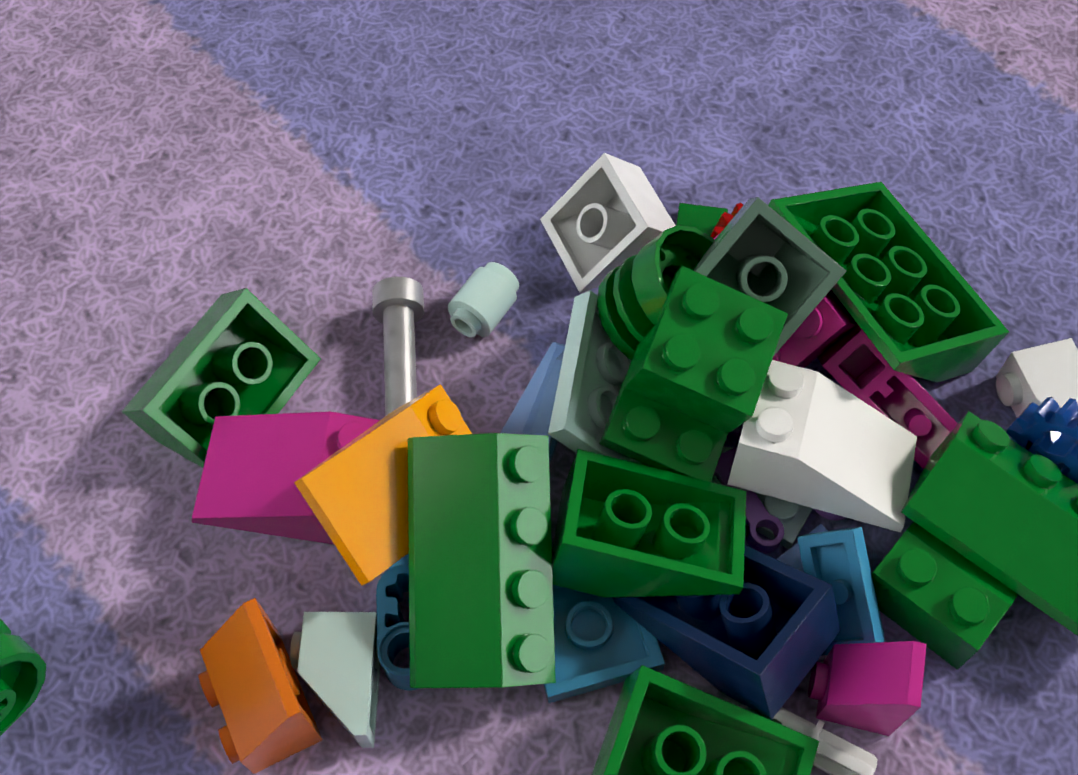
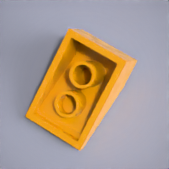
[294,384,472,586]

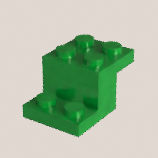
[599,266,788,482]

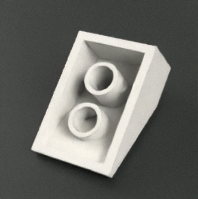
[727,360,917,533]

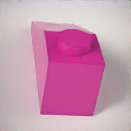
[818,324,958,469]

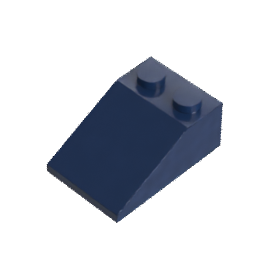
[612,545,840,720]

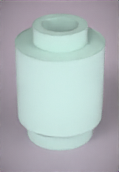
[448,262,519,338]

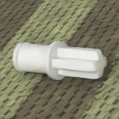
[760,707,878,775]

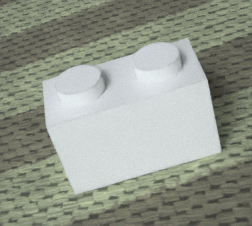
[540,153,676,293]

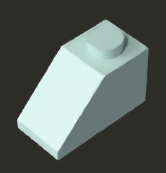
[290,612,381,748]

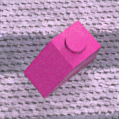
[808,641,927,736]

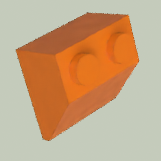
[198,598,323,774]

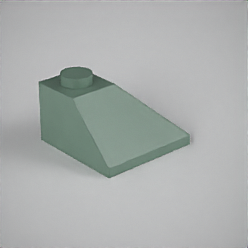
[693,197,846,355]

